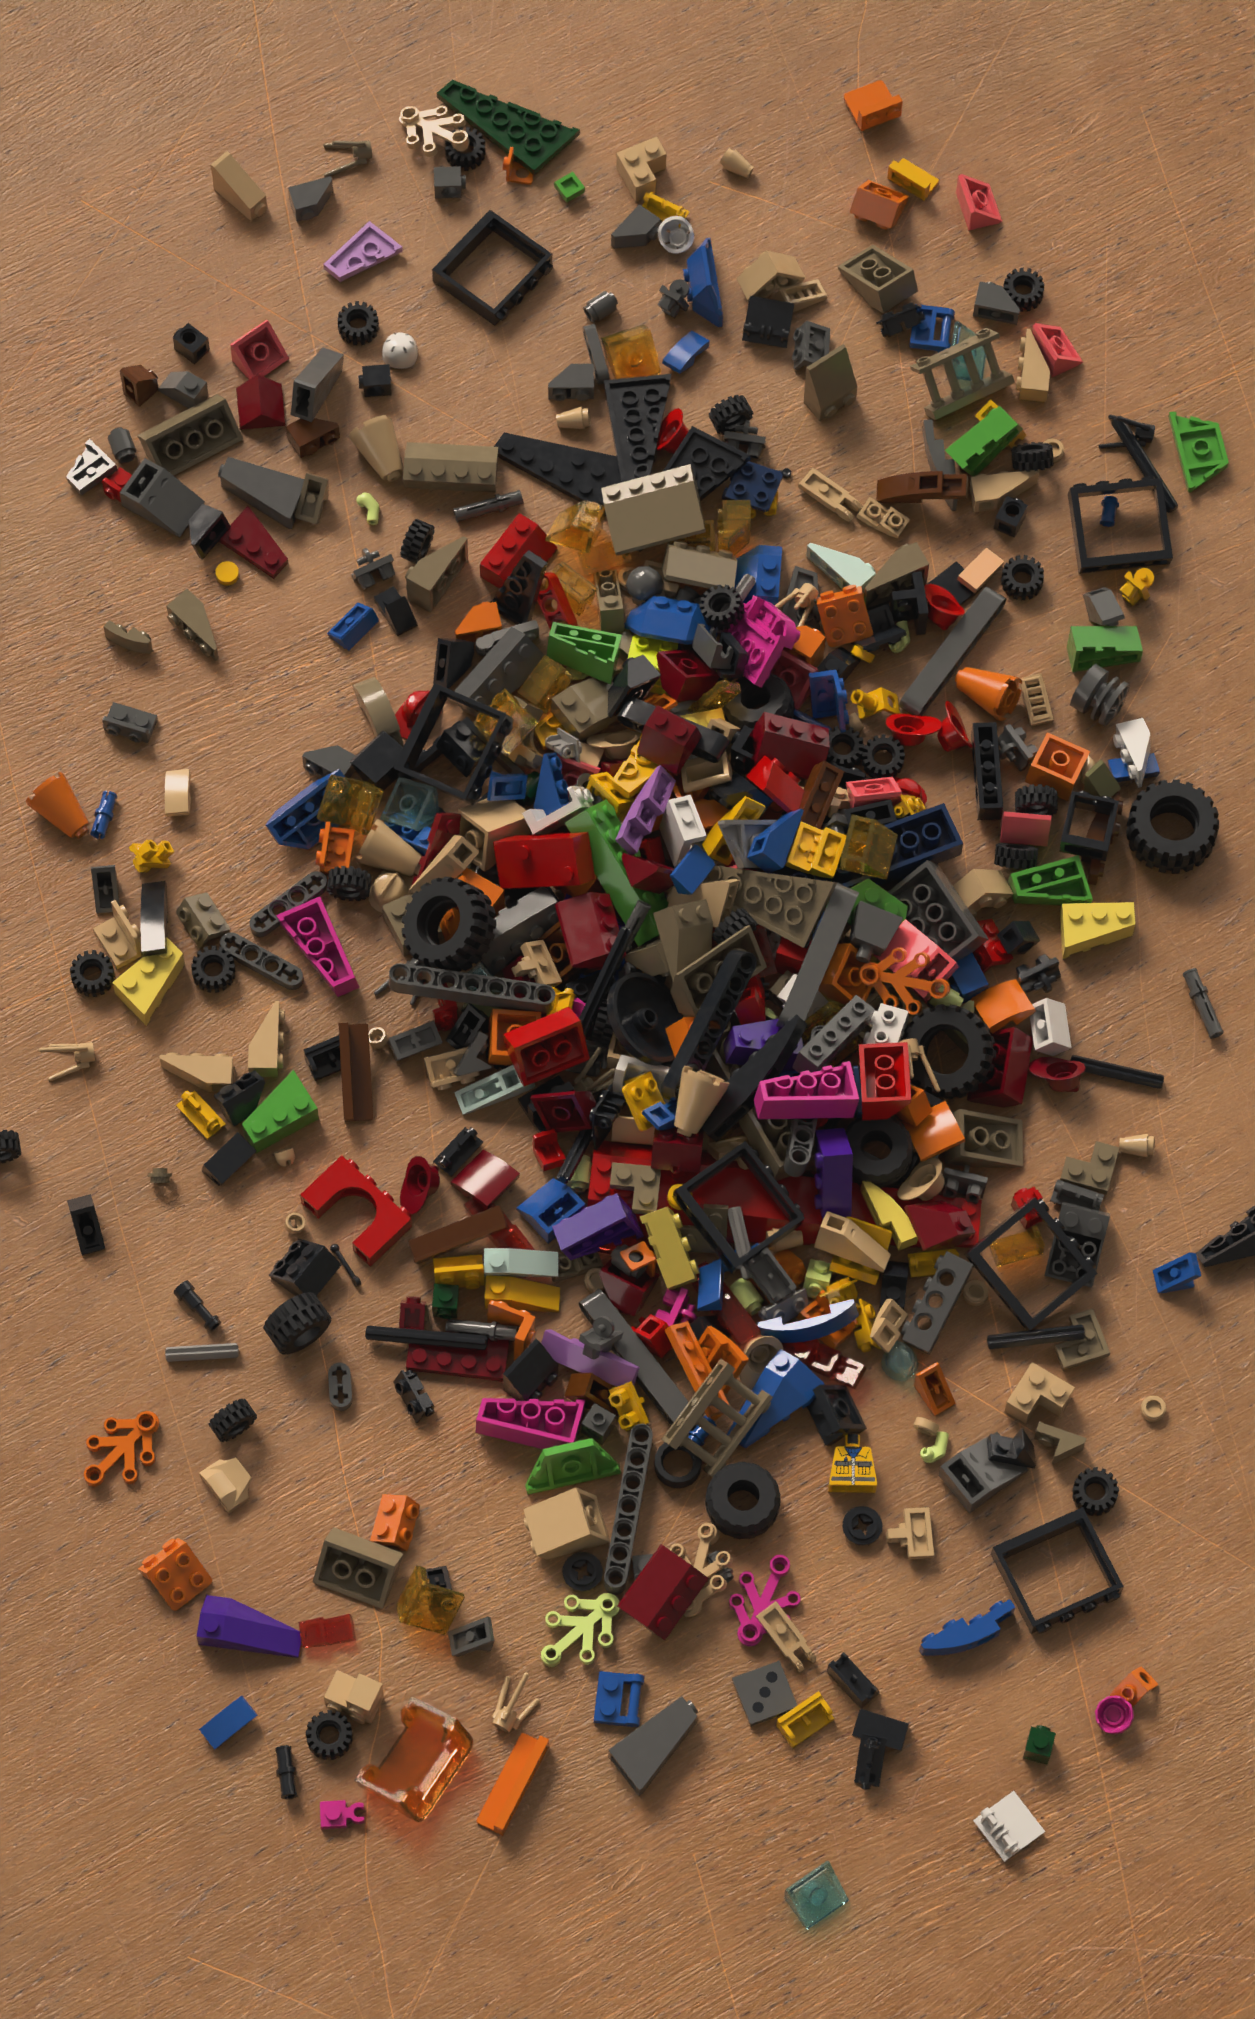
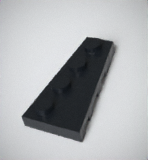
[490,551,547,625]

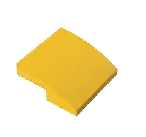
[785,822,847,879]

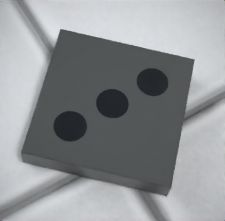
[732,1661,798,1726]

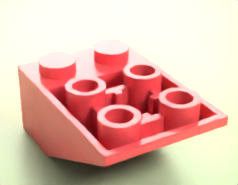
[873,919,959,1002]

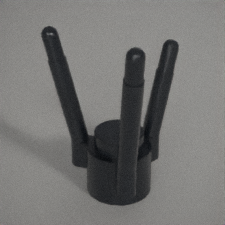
[1098,414,1155,449]

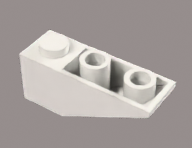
[1113,718,1150,788]

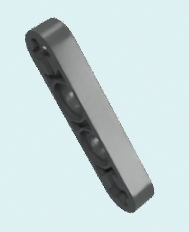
[249,871,327,937]
[220,932,303,990]

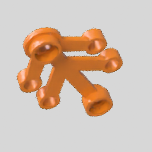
[859,947,950,1015]
[84,1411,159,1487]

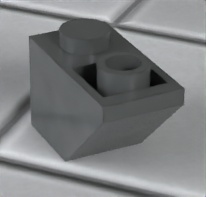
[548,364,594,401]
[1082,587,1125,626]
[302,745,356,781]

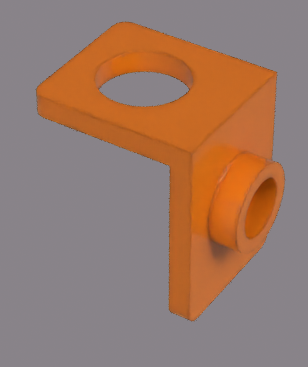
[503,147,534,185]
[620,1241,657,1278]
[1110,1666,1158,1708]

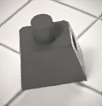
[849,901,903,963]

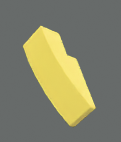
[860,1181,918,1251]

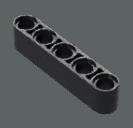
[617,697,730,763]

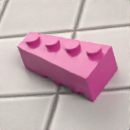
[276,897,360,997]
[754,1061,859,1119]
[475,1398,585,1449]

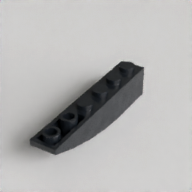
[701,1014,807,1142]

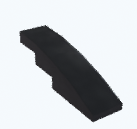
[140,881,168,957]

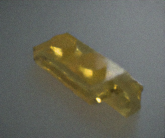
[688,680,741,714]

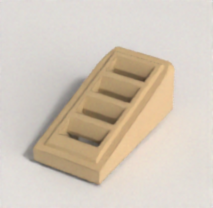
[775,279,828,312]
[1018,674,1054,727]

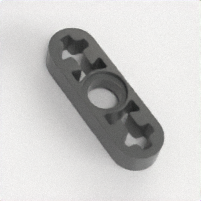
[583,324,610,385]

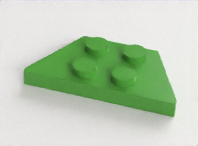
[1168,411,1229,493]
[826,879,908,926]
[525,1438,621,1495]

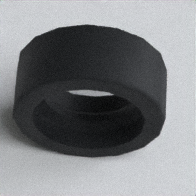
[655,1442,702,1488]

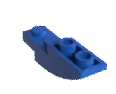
[919,1599,1016,1656]

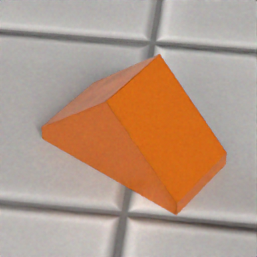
[914,1362,956,1416]

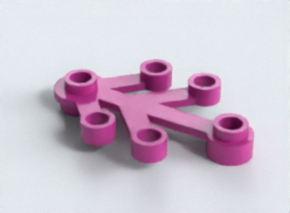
[729,1555,801,1646]

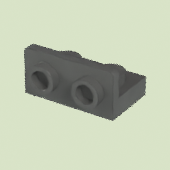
[792,321,830,370]
[102,702,158,743]

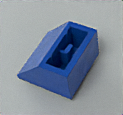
[516,1178,585,1244]

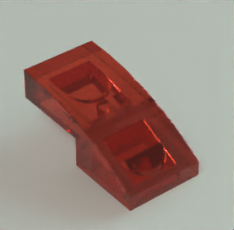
[298,1614,356,1648]

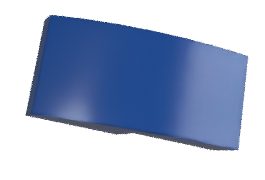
[662,331,710,374]
[199,1696,258,1750]

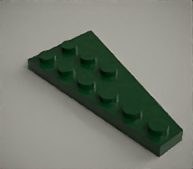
[437,80,580,175]

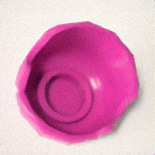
[1095,1696,1134,1734]

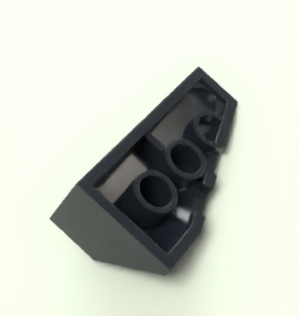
[1196,1206,1255,1267]

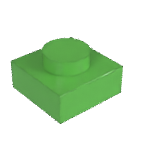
[554,172,585,203]

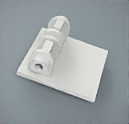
[973,1791,1045,1862]

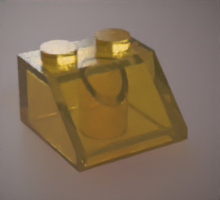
[601,324,661,379]
[545,500,605,554]

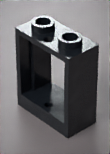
[1059,791,1119,861]

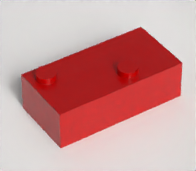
[493,832,595,889]

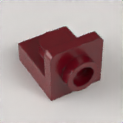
[399,1296,426,1330]

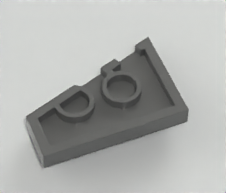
[782,566,821,631]

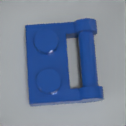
[909,304,955,353]
[594,1671,645,1727]

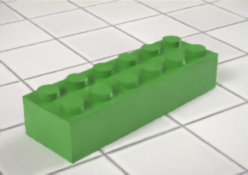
[565,799,669,947]

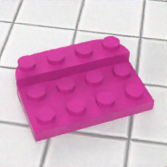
[718,596,800,688]

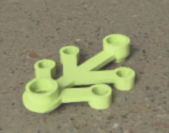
[541,1593,620,1667]

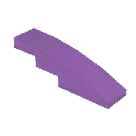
[615,765,676,855]
[541,1329,640,1386]

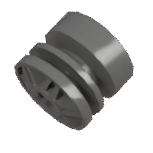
[1070,664,1130,727]

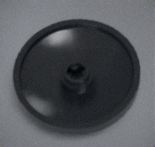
[607,972,684,1066]

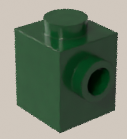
[432,1283,459,1319]
[1023,1725,1056,1765]

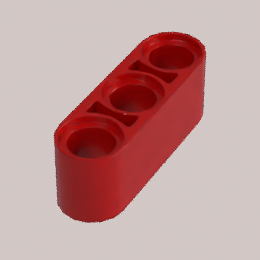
[537,572,578,630]

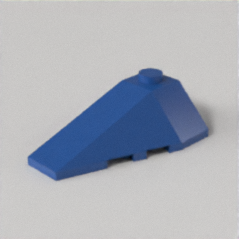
[727,1349,825,1449]

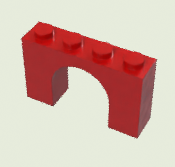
[300,1155,412,1267]

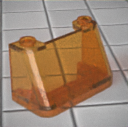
[354,1697,473,1822]

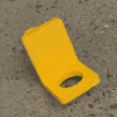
[851,687,900,720]

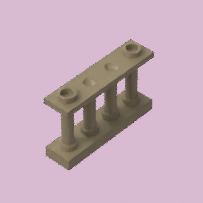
[910,328,1015,420]
[662,1359,773,1477]

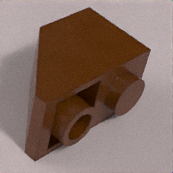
[286,418,340,458]

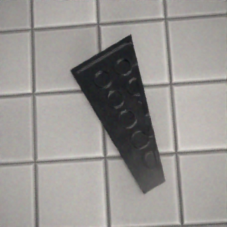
[604,374,672,482]
[637,426,751,552]
[494,432,621,517]

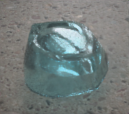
[881,1340,918,1382]

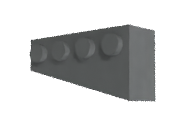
[455,627,552,718]
[481,887,559,975]

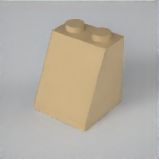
[458,798,531,871]
[523,1487,610,1560]

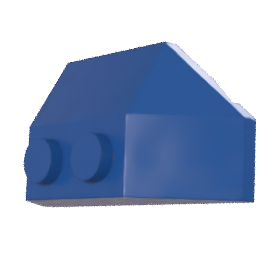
[683,238,723,327]
[734,545,782,605]
[624,596,719,644]
[265,769,353,849]

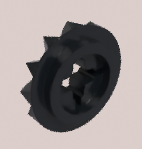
[842,1506,883,1546]
[562,1552,603,1592]

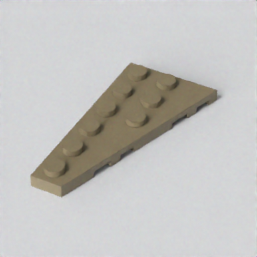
[703,865,837,948]

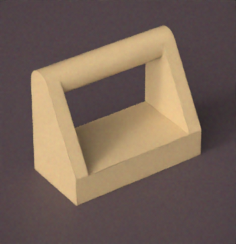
[681,750,733,793]

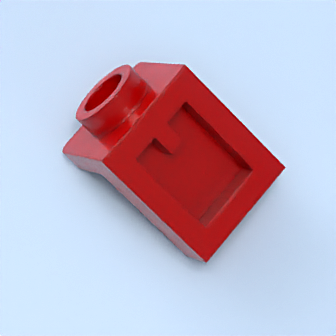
[102,467,132,502]

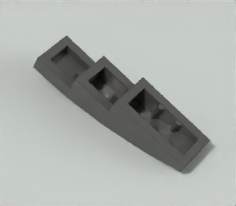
[922,420,958,511]

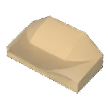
[199,1458,252,1514]

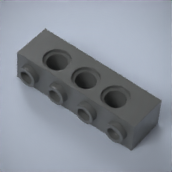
[792,995,875,1073]
[901,1251,974,1355]

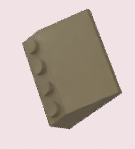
[601,464,706,556]

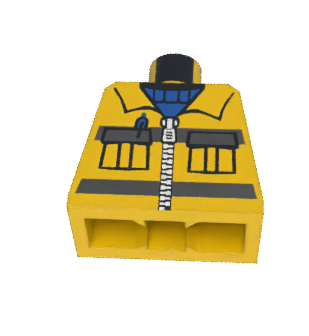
[828,1434,877,1493]

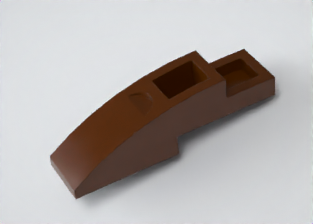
[876,471,968,503]
[1081,791,1124,885]

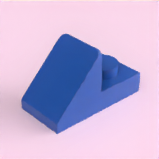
[487,771,527,801]
[1153,1252,1201,1293]

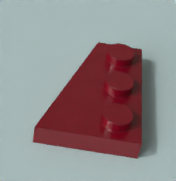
[219,506,288,579]
[412,813,461,885]

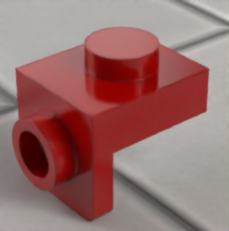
[533,1129,566,1172]

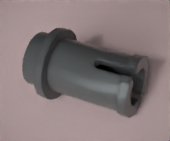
[706,1551,734,1584]

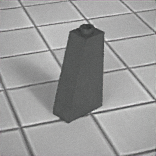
[291,348,344,422]
[218,457,304,529]
[608,1696,698,1796]

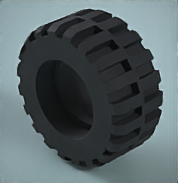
[1126,779,1219,874]
[402,877,497,972]
[901,1004,996,1099]

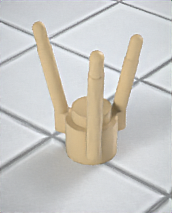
[774,583,818,627]
[900,1038,940,1092]
[39,1042,95,1081]
[492,1672,539,1733]

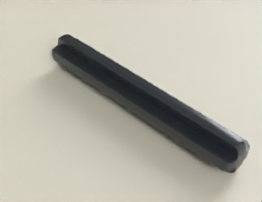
[1070,1055,1164,1089]
[987,1325,1085,1349]

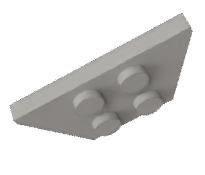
[718,820,777,869]

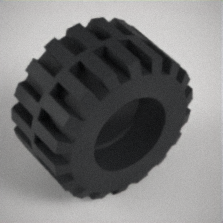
[263,1292,332,1355]

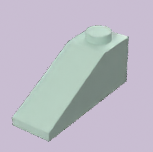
[806,543,876,594]
[454,1065,536,1115]
[484,1248,558,1277]

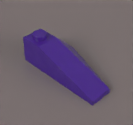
[196,1595,303,1658]

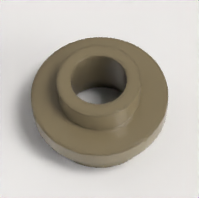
[148,1168,172,1183]

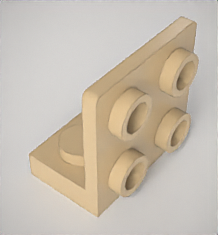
[93,900,142,970]

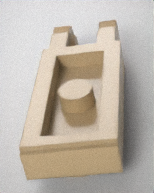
[798,468,862,522]
[755,1601,817,1672]

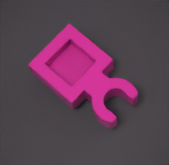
[320,1800,365,1829]

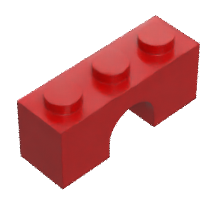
[735,974,765,1025]

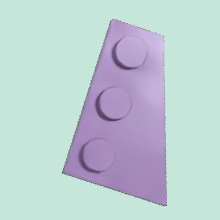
[323,221,403,282]

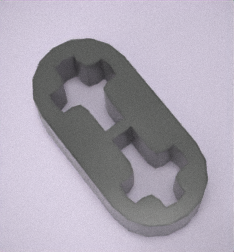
[328,1363,352,1411]

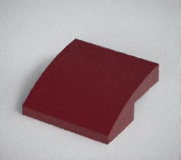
[450,1150,520,1210]

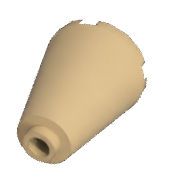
[349,415,403,482]
[355,819,422,877]
[674,1066,730,1137]

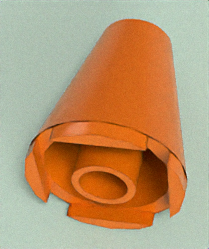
[955,667,1022,721]
[26,772,89,839]

